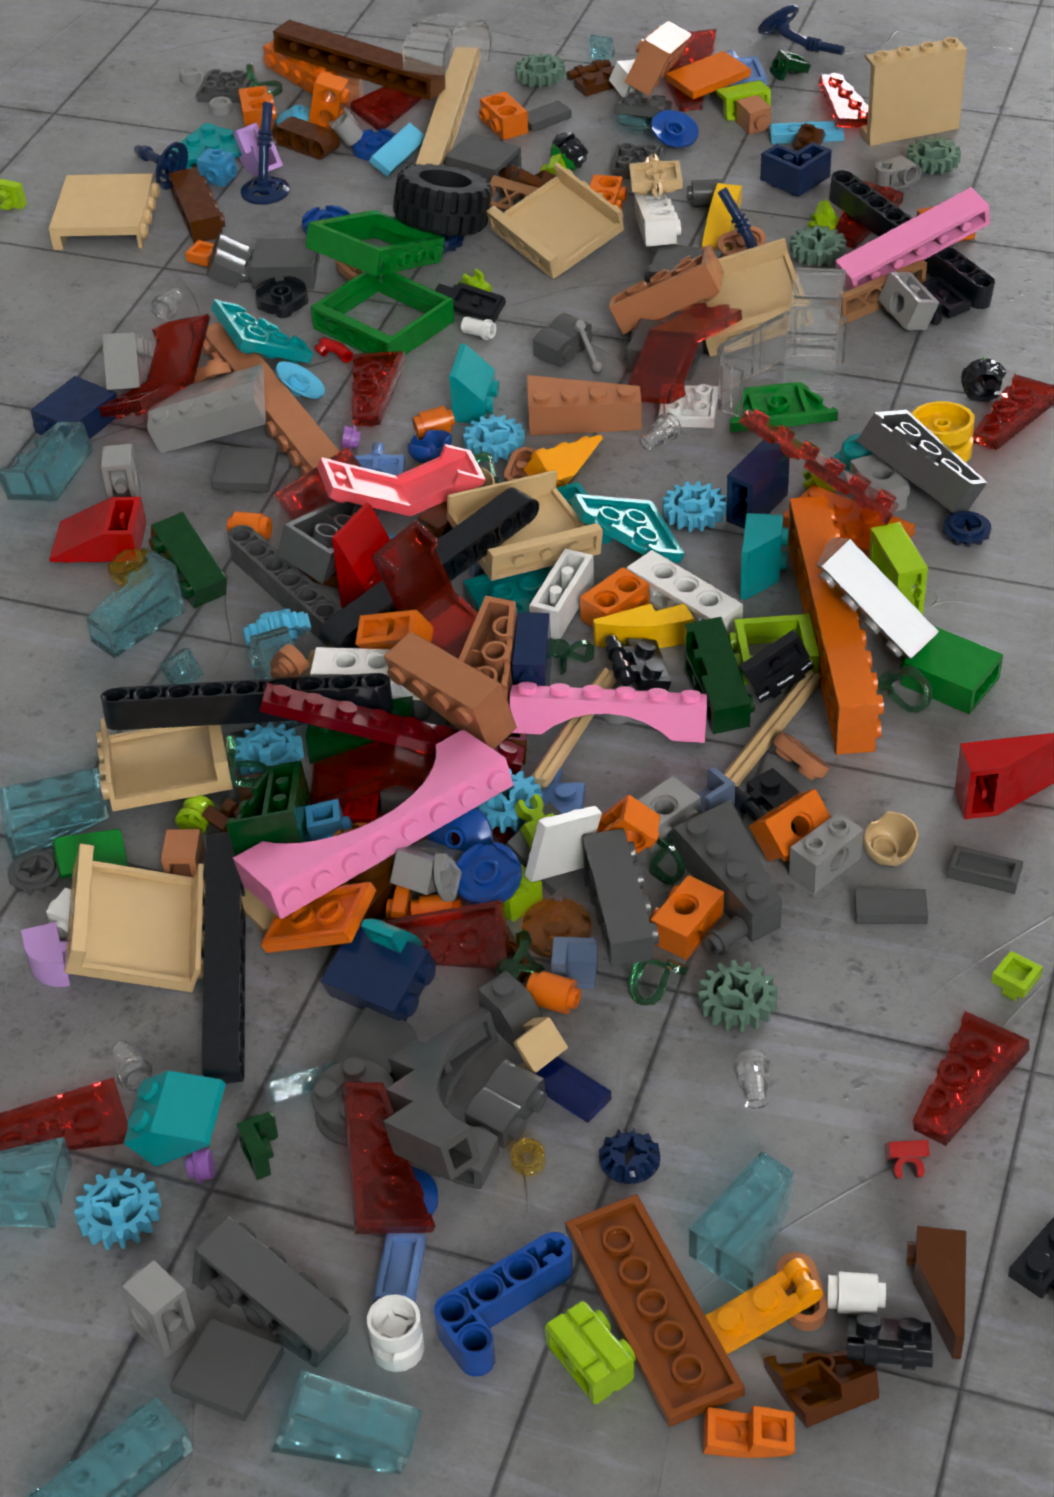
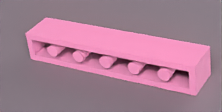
[835,187,990,290]

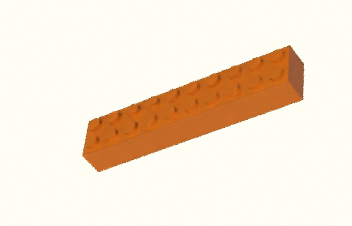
[788,496,884,755]

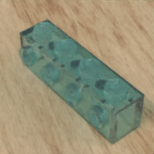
[27,1397,193,1497]

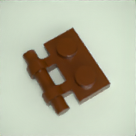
[566,59,615,97]

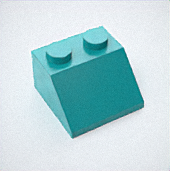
[449,344,500,423]
[740,513,789,600]
[124,1070,226,1167]

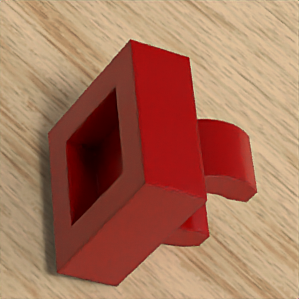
[884,1140,930,1179]

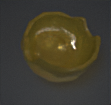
[108,548,154,589]

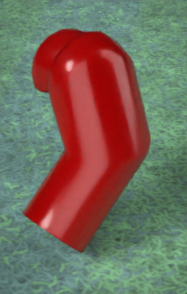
[314,337,354,363]

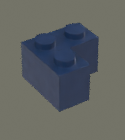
[760,142,832,197]

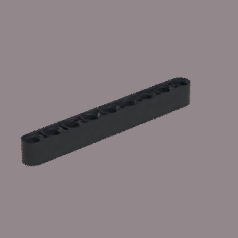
[829,170,995,309]
[319,487,539,648]
[100,673,393,730]
[202,831,246,1084]

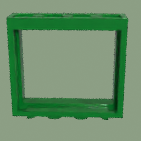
[305,210,445,276]
[310,266,455,366]

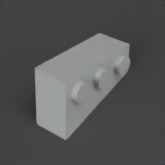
[102,332,154,390]

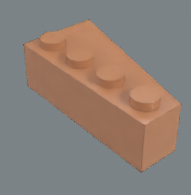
[625,21,692,96]
[609,244,724,335]
[527,375,642,436]
[459,595,518,704]
[384,632,517,749]

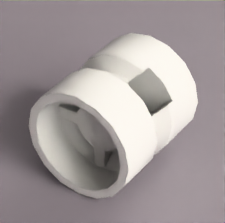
[367,1294,425,1372]

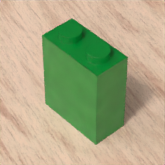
[900,626,1003,715]

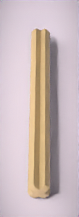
[531,668,616,789]
[723,670,820,786]

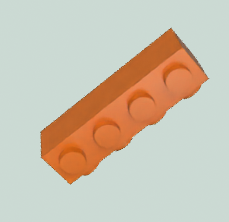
[263,39,339,95]

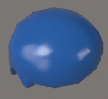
[407,430,452,463]

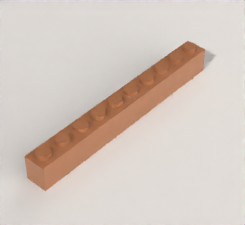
[199,322,345,491]

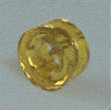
[511,1138,546,1176]

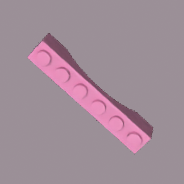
[509,682,707,743]

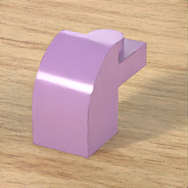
[233,122,283,176]
[21,922,71,987]

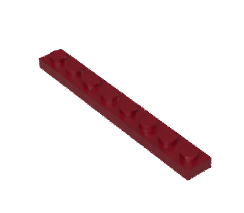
[260,683,524,775]

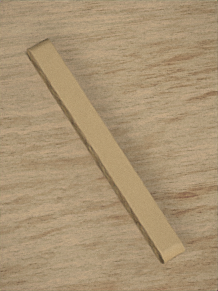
[416,47,480,165]

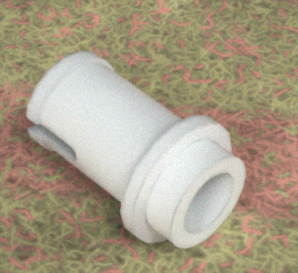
[461,316,497,340]

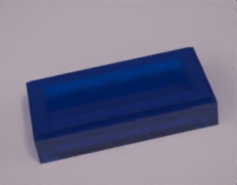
[534,1056,611,1123]

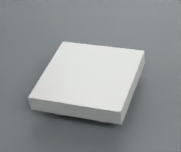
[658,383,718,428]
[525,806,602,882]

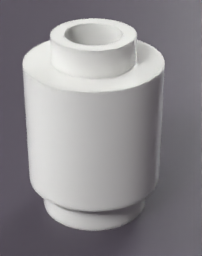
[827,1272,886,1316]

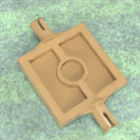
[629,154,683,197]

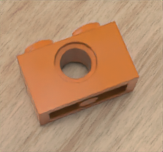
[748,788,831,862]
[649,875,724,960]

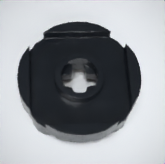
[256,276,309,318]

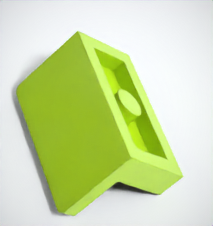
[716,80,771,121]

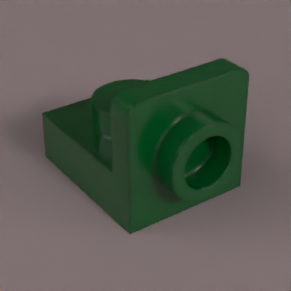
[770,49,811,81]
[236,1111,278,1180]

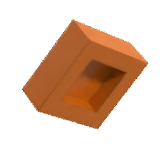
[185,240,214,267]
[386,885,412,931]

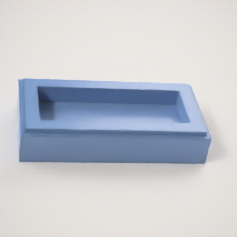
[373,1230,427,1303]

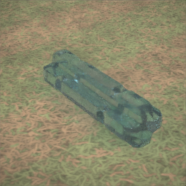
[269,1061,337,1102]

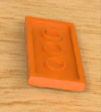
[783,484,915,557]

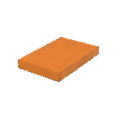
[666,51,751,100]
[261,882,376,953]

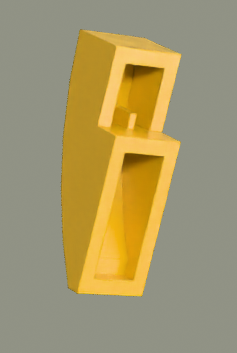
[702,183,742,250]
[593,603,694,648]

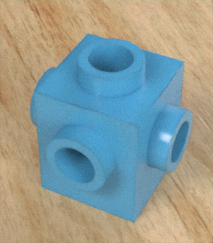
[196,148,237,187]
[305,799,353,842]

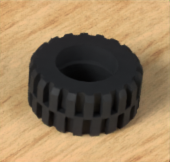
[393,164,493,236]

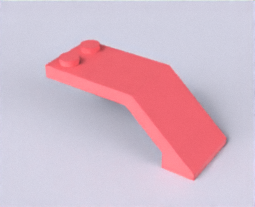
[317,444,486,517]

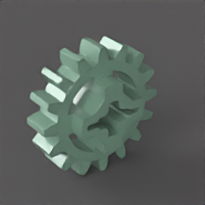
[515,53,566,88]
[906,137,961,175]
[790,225,846,267]
[698,960,778,1033]

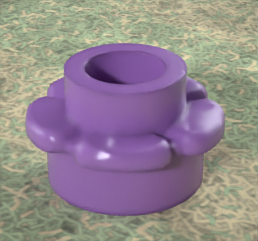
[340,425,361,453]
[186,1148,215,1185]

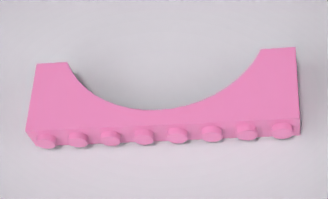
[233,729,514,919]

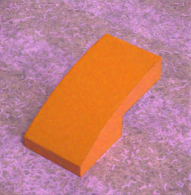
[703,1405,795,1458]

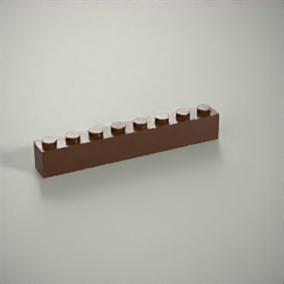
[273,20,445,101]

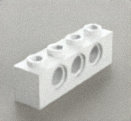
[634,192,681,246]
[627,550,743,637]
[310,647,420,700]

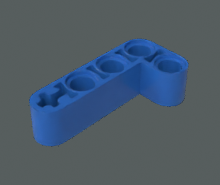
[434,1232,573,1377]

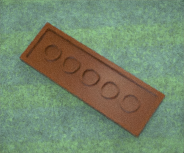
[565,1194,745,1427]

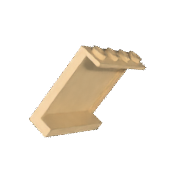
[860,37,967,146]
[486,163,624,280]
[49,173,160,250]
[693,238,814,357]
[447,470,603,581]
[96,718,233,812]
[64,844,206,992]

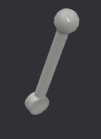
[574,320,602,372]

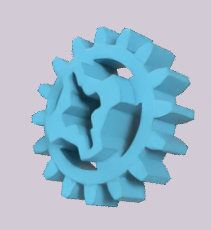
[463,414,525,462]
[663,481,726,532]
[243,609,312,650]
[232,722,304,776]
[477,769,542,833]
[74,1168,162,1250]

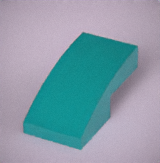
[361,919,423,953]

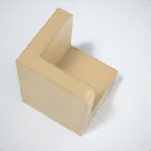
[514,1017,568,1073]

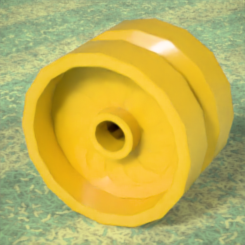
[911,401,975,463]

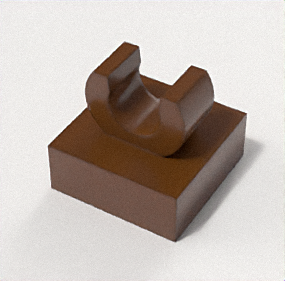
[792,123,825,151]
[201,798,240,831]

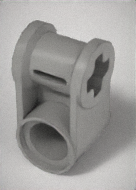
[328,107,363,147]
[873,155,921,194]

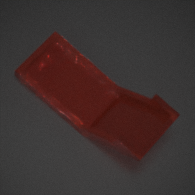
[628,303,742,404]
[99,313,210,419]
[372,519,478,659]
[310,741,436,812]

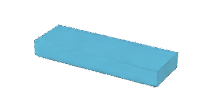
[769,120,844,144]
[369,122,425,177]

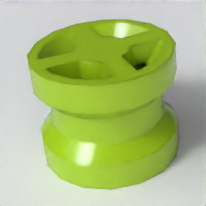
[175,795,216,835]

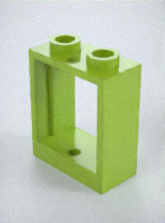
[868,522,928,615]
[729,613,820,685]

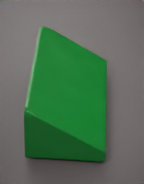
[53,829,128,879]

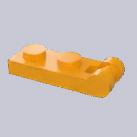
[705,1258,823,1355]

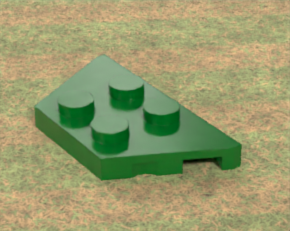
[729,382,838,432]

